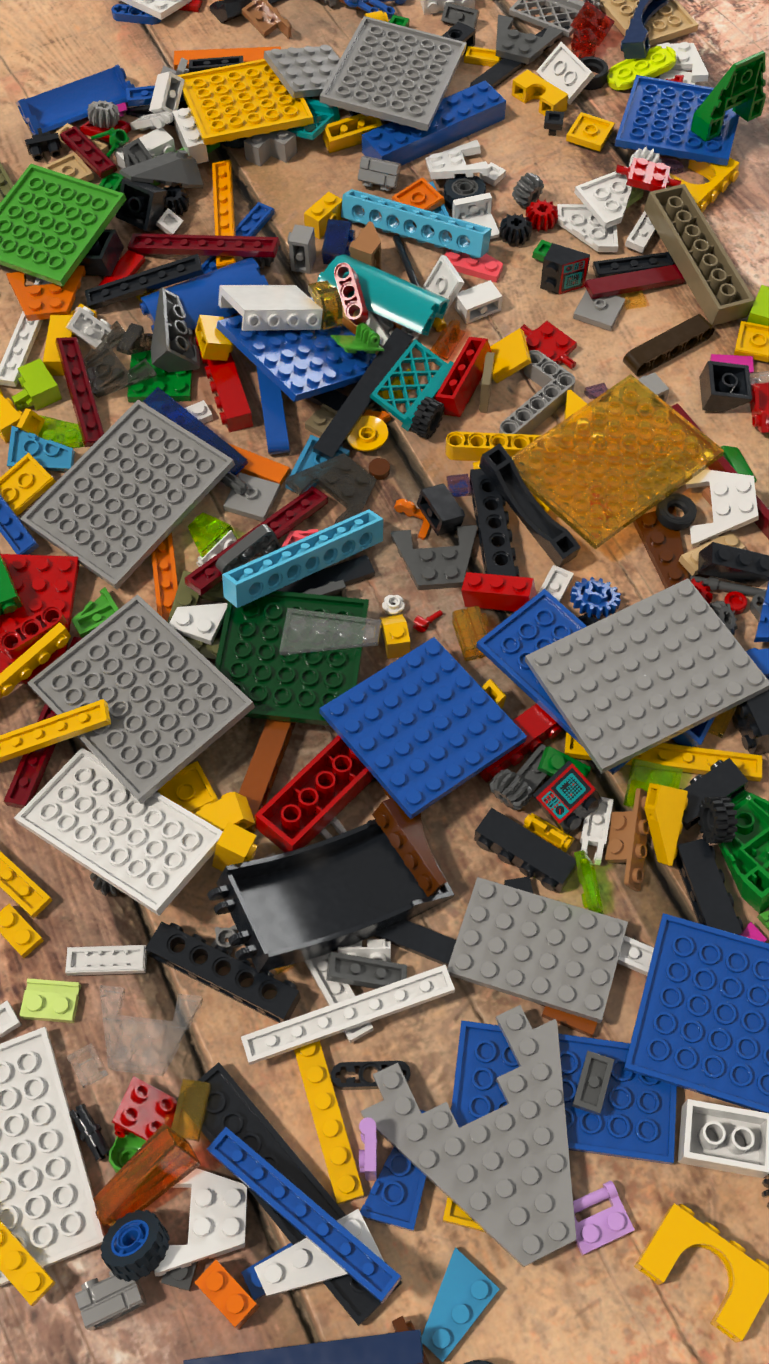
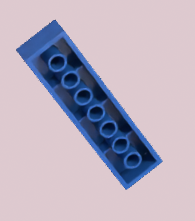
[362,80,506,166]

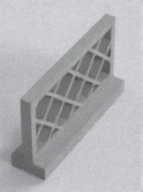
[509,0,591,37]

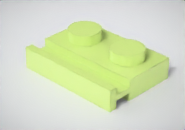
[19,978,81,1023]

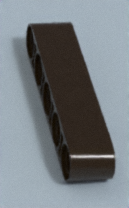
[623,314,715,376]

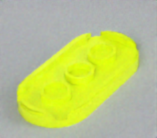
[607,46,676,90]

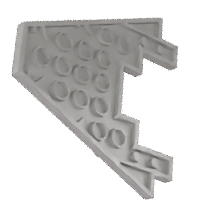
[361,1005,576,1267]

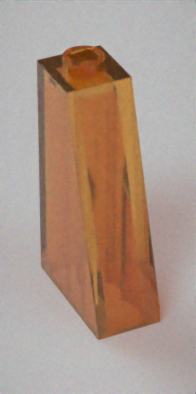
[93,1124,201,1226]

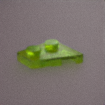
[39,415,84,448]
[188,512,234,558]
[623,759,683,806]
[574,850,604,914]

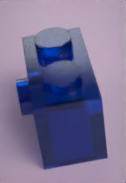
[321,219,355,265]

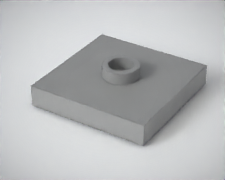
[573,290,626,331]
[223,473,281,522]

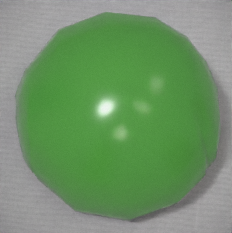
[109,1132,152,1176]

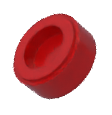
[724,591,748,615]

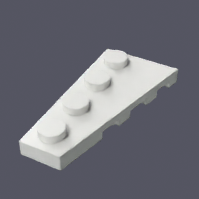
[254,1209,384,1297]

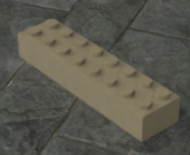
[644,184,755,326]

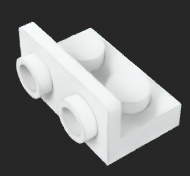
[65,306,115,352]

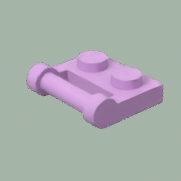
[359,1117,377,1181]
[573,1180,635,1256]

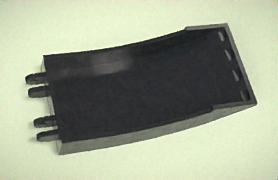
[207,819,455,974]

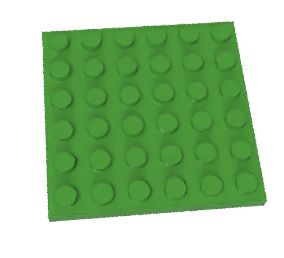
[0,164,126,287]

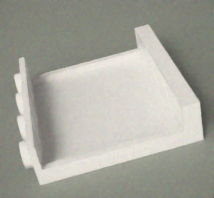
[218,285,323,331]

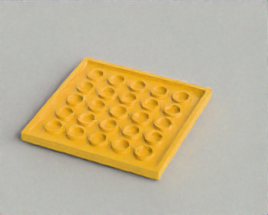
[177,59,314,145]

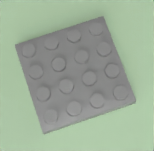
[264,45,340,98]

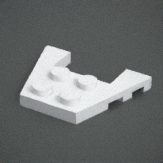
[657,42,708,82]
[425,140,490,180]
[684,467,759,548]
[154,1159,247,1276]

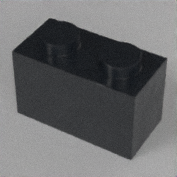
[417,483,465,536]

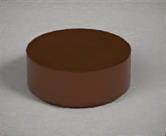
[369,458,390,480]

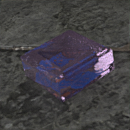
[446,474,471,497]

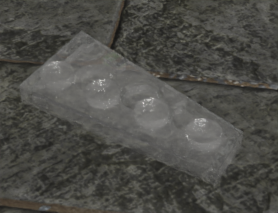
[279,608,382,655]

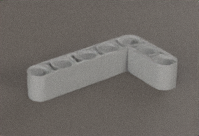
[499,350,575,435]

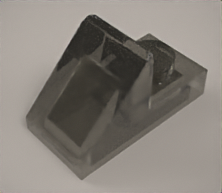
[116,323,153,355]

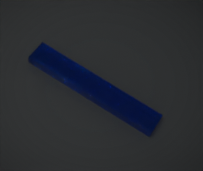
[143,387,248,475]

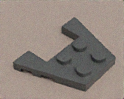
[496,15,563,64]
[391,525,477,590]

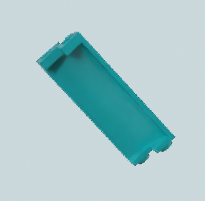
[317,254,450,336]

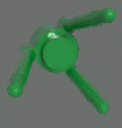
[91,127,129,158]

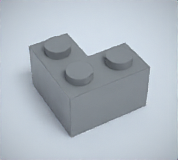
[244,130,297,167]

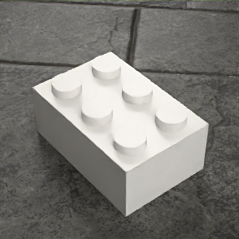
[677,1099,769,1178]

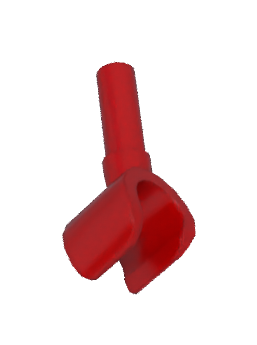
[413,610,443,633]

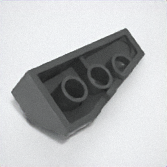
[119,150,204,189]
[151,287,200,372]

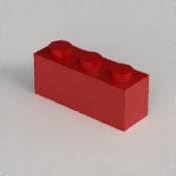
[461,572,537,612]

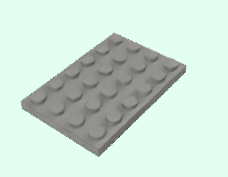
[447,877,628,1023]

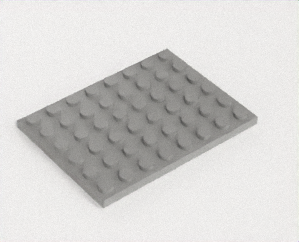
[320,16,467,131]
[20,400,235,589]
[525,578,769,774]
[28,594,255,804]

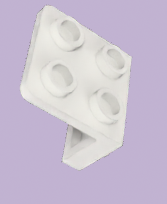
[452,193,499,243]

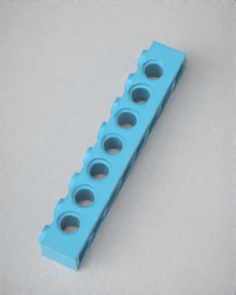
[341,189,492,258]
[222,509,383,608]

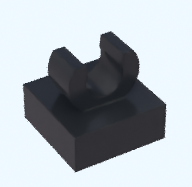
[544,110,564,135]

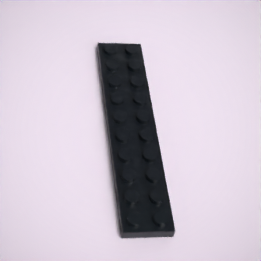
[176,1062,402,1326]

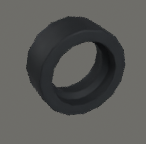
[579,56,608,90]

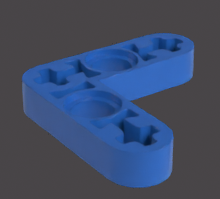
[111,4,161,25]

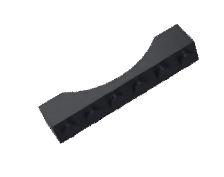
[479,444,581,567]

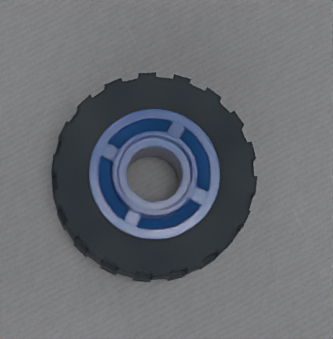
[100,1210,170,1282]

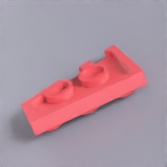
[444,248,503,283]

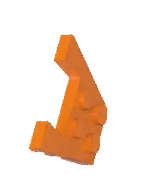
[6,265,86,321]

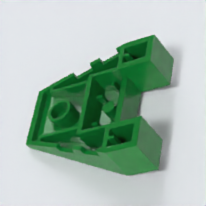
[691,51,766,141]
[718,790,769,914]

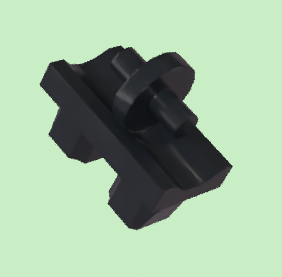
[25,128,62,161]

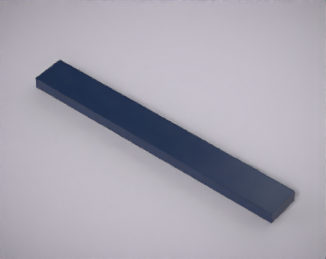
[183,1329,424,1364]

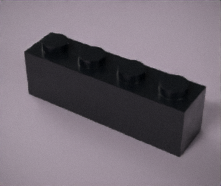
[474,807,578,893]
[675,839,744,935]

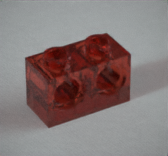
[570,0,615,47]

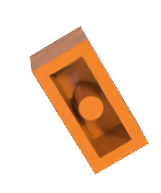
[194,1260,260,1330]

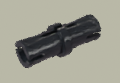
[69,1103,110,1162]

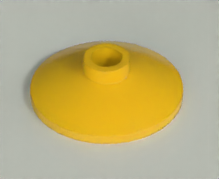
[347,416,388,451]

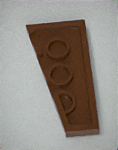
[633,506,689,589]

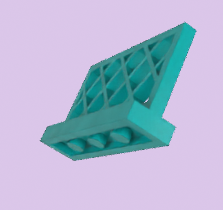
[288,98,341,140]
[370,339,454,431]

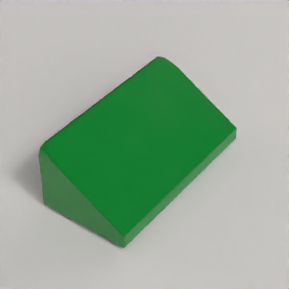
[719,446,757,482]

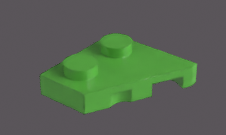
[72,587,119,638]

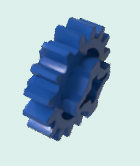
[570,577,621,619]

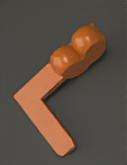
[394,499,430,540]

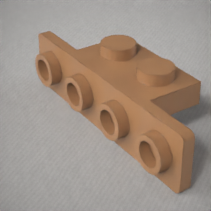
[242,0,292,39]
[604,788,650,891]

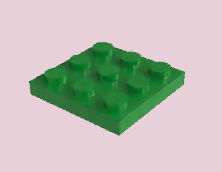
[127,349,193,403]

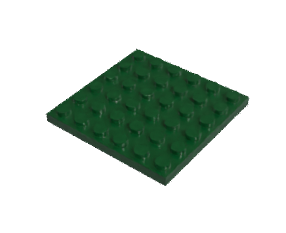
[215,591,369,726]

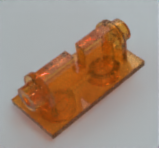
[430,319,465,360]

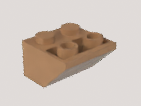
[349,221,381,270]

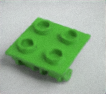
[331,323,384,354]

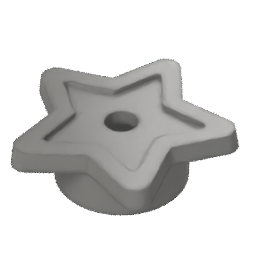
[210,925,243,956]

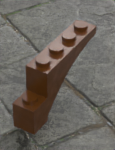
[372,785,447,897]

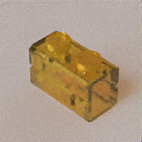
[452,606,488,661]

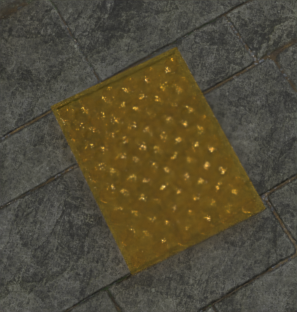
[511,374,724,549]

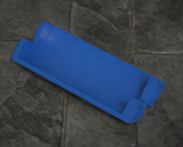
[16,64,135,135]
[140,257,269,332]

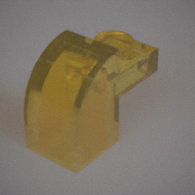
[308,280,343,330]

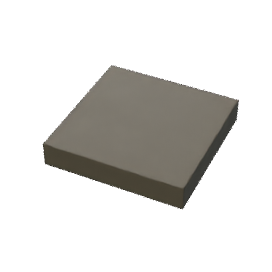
[479,352,495,413]

